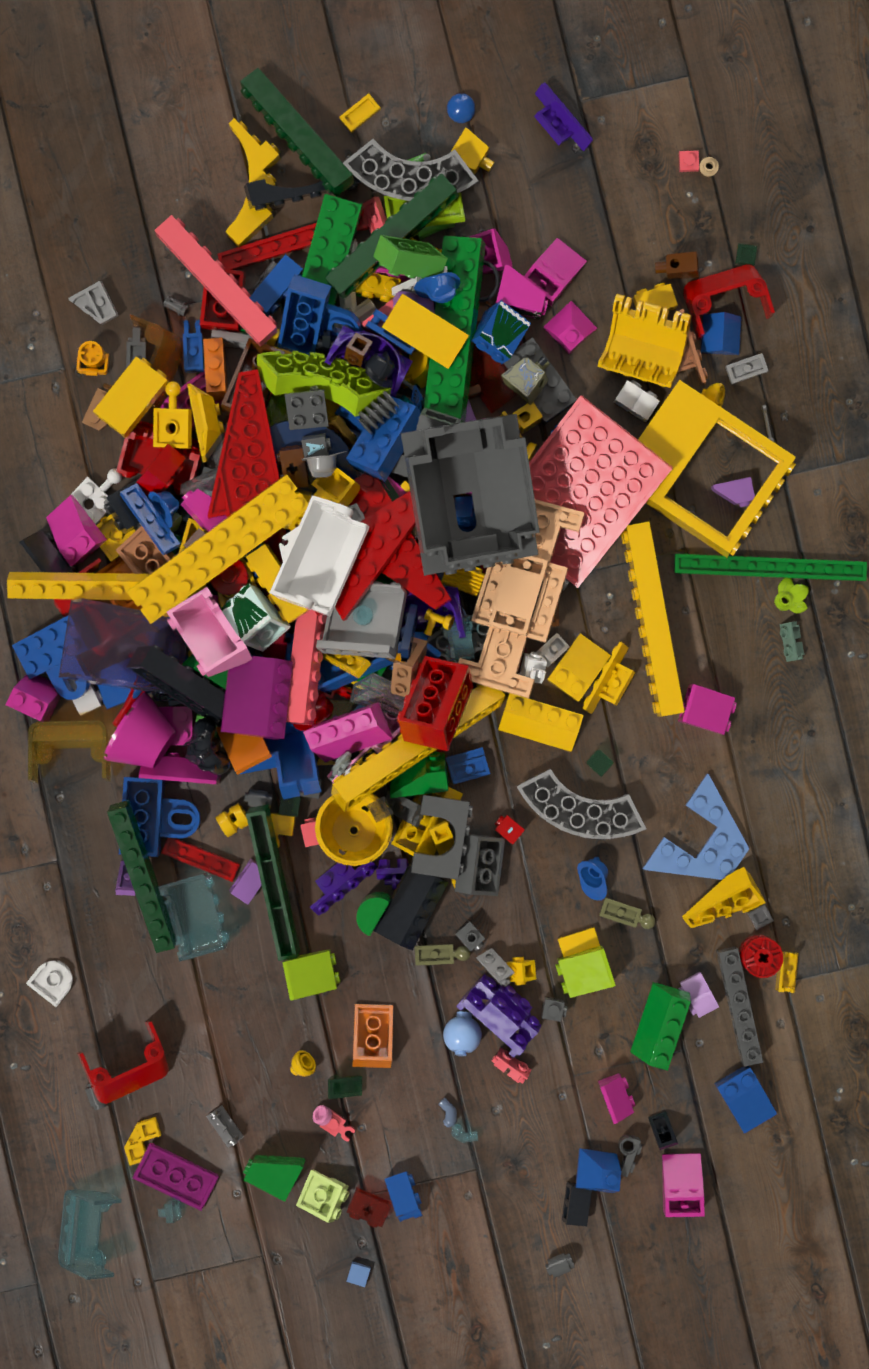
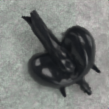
[183,718,231,775]

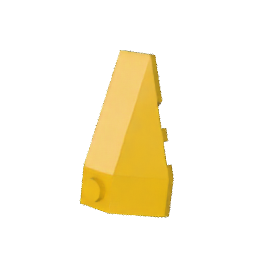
[682,867,766,928]

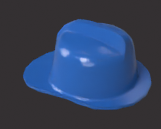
[414,272,460,303]
[148,491,179,528]
[577,857,608,901]

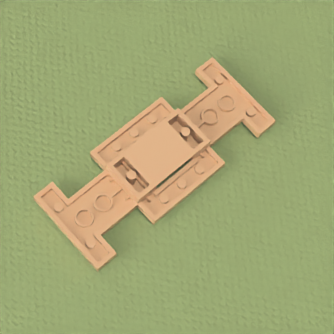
[458,499,585,699]

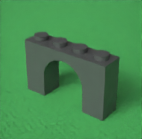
[411,794,473,880]

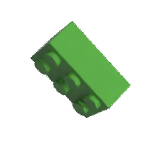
[373,235,448,279]

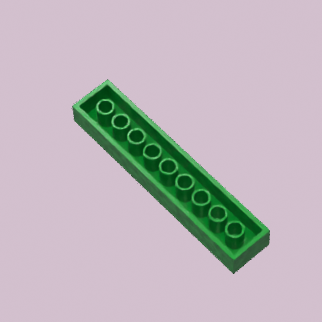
[424,236,486,423]

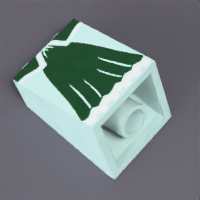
[220,583,291,652]

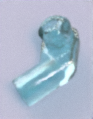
[451,1124,478,1143]

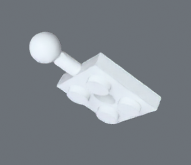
[71,468,123,525]

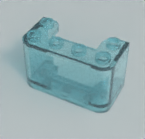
[158,872,230,962]

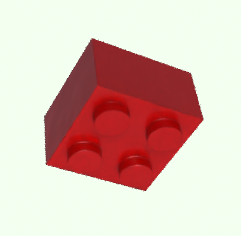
[135,444,186,495]

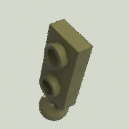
[599,897,655,929]
[415,944,471,966]

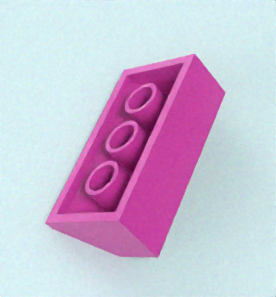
[303,702,393,762]
[139,752,221,784]

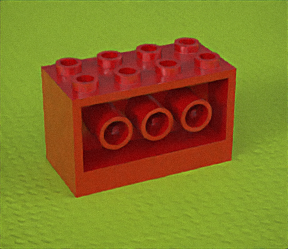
[397,656,473,751]

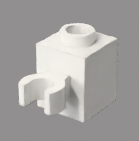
[519,652,547,684]

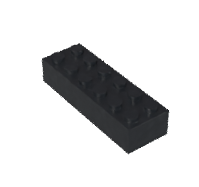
[126,645,226,728]

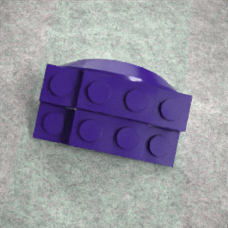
[325,325,413,397]
[456,974,542,1058]

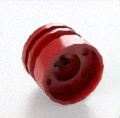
[739,934,783,978]

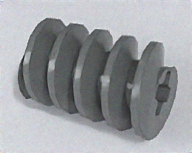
[357,391,399,435]

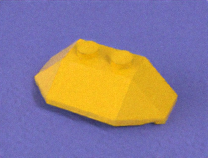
[187,383,225,462]

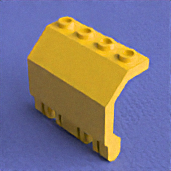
[598,294,691,388]

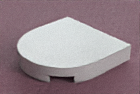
[26,960,73,1007]

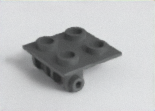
[285,386,329,430]

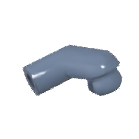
[438,1097,457,1127]

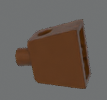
[655,251,699,279]

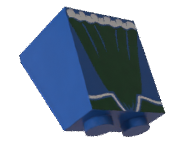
[472,300,531,364]

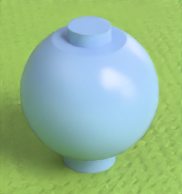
[443,1011,482,1056]

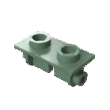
[780,621,805,662]

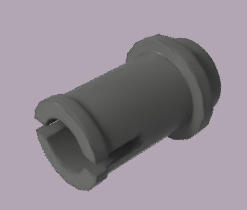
[164,295,189,316]

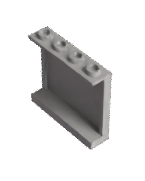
[316,581,407,659]

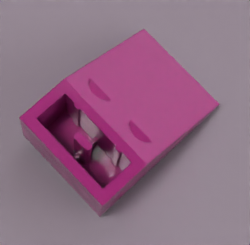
[524,238,587,306]
[662,1153,705,1217]

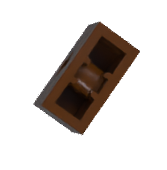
[277,445,309,488]

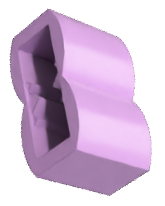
[678,972,719,1018]

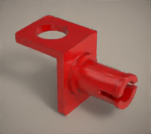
[318,685,356,701]

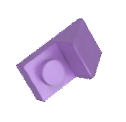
[115,861,135,896]

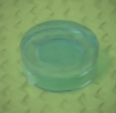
[353,605,373,626]

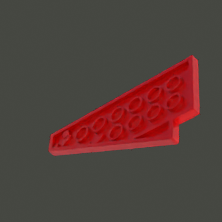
[208,369,279,519]
[348,474,452,610]
[315,491,416,621]

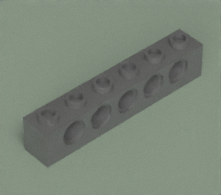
[716,946,763,1067]

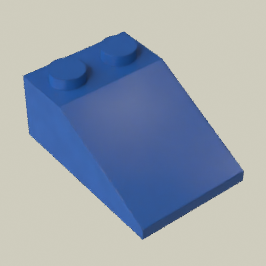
[714,1066,777,1134]

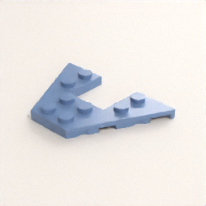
[642,774,749,880]

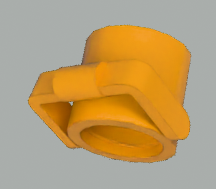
[76,341,109,376]

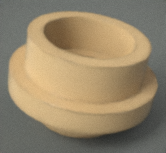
[699,157,719,177]

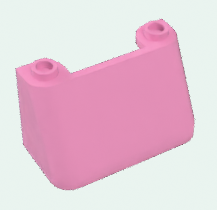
[167,587,252,677]

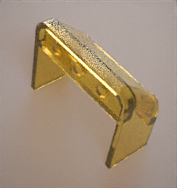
[28,720,111,784]

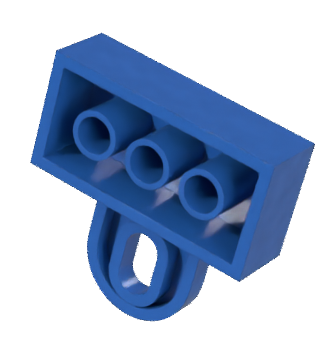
[277,275,362,355]
[12,610,99,700]
[119,776,201,857]

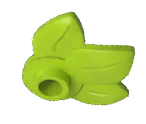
[774,578,809,613]

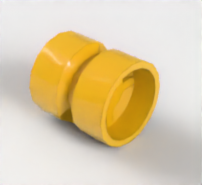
[215,803,248,837]

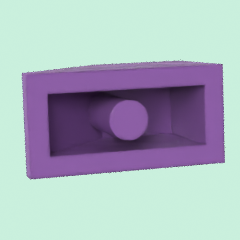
[711,477,755,508]

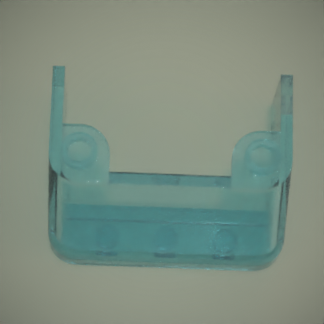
[58,1189,121,1280]

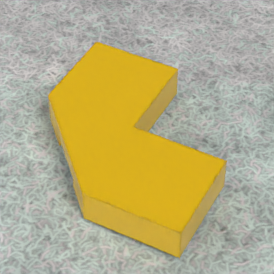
[124,1117,162,1166]

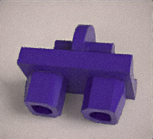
[376,859,409,890]

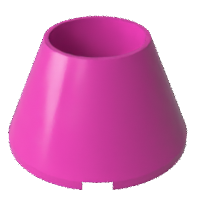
[104,692,176,768]

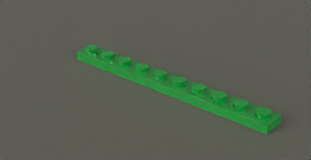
[674,554,867,581]

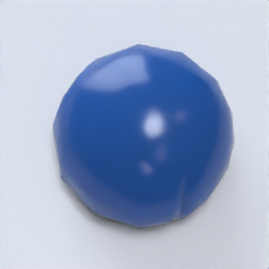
[447,93,475,124]

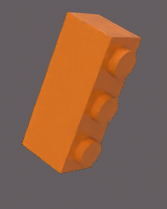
[203,338,228,401]

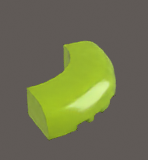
[257,351,391,417]

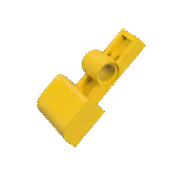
[288,467,360,531]

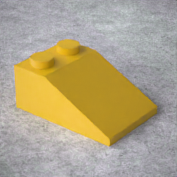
[546,633,611,702]

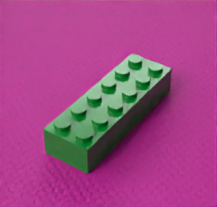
[302,194,364,306]

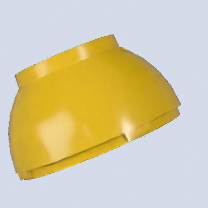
[315,793,393,866]

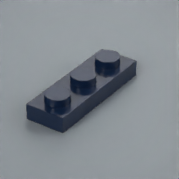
[398,604,418,662]

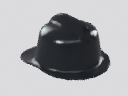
[364,351,395,388]

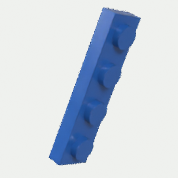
[120,483,180,556]

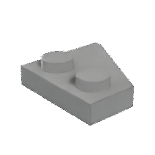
[68,281,119,325]

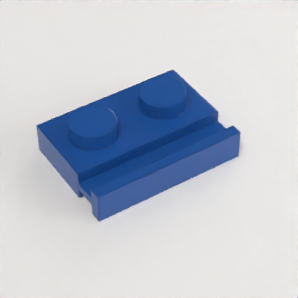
[446,747,490,785]

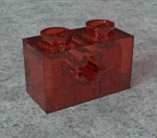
[347,1187,392,1228]

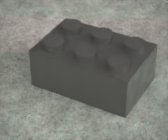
[455,834,505,896]

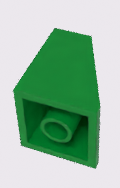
[243,1155,305,1202]

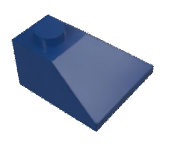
[576,1148,621,1193]

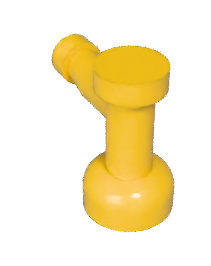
[424,608,455,636]

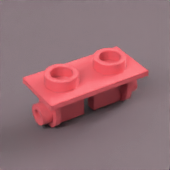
[491,1047,532,1084]

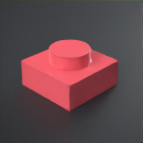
[679,151,699,172]

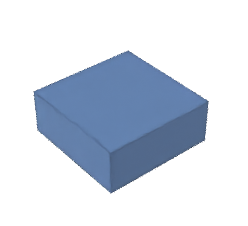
[346,1261,371,1287]

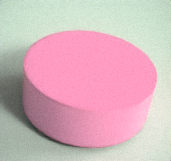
[313,1105,332,1126]

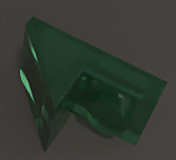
[328,1075,362,1099]

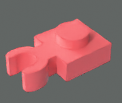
[319,1110,355,1142]

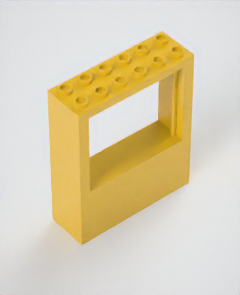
[638,380,796,558]

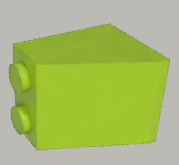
[555,945,616,998]
[282,949,340,1001]

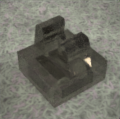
[367,796,394,823]

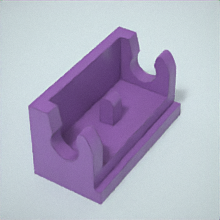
[229,859,261,904]

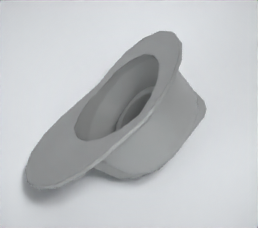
[302,451,347,478]

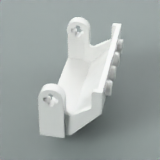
[270,495,370,617]

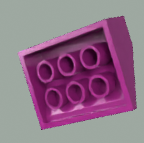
[221,656,293,740]

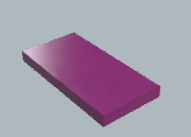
[132,1142,219,1211]

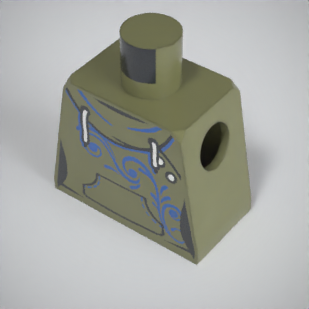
[501,356,550,405]

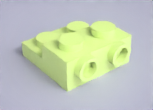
[296,1170,349,1223]

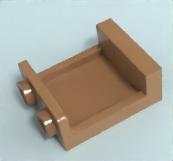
[391,637,428,697]

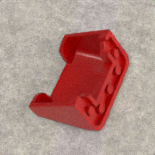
[116,421,202,495]

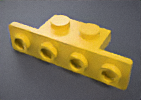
[583,642,635,714]

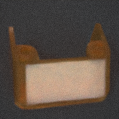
[103,315,184,409]

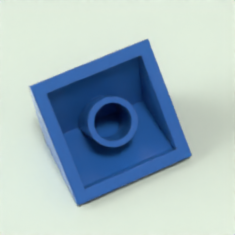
[701,312,741,355]

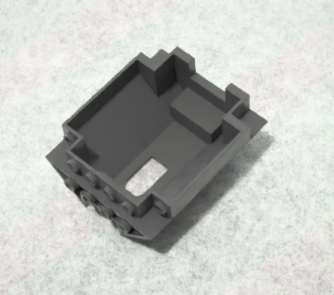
[401,414,540,576]

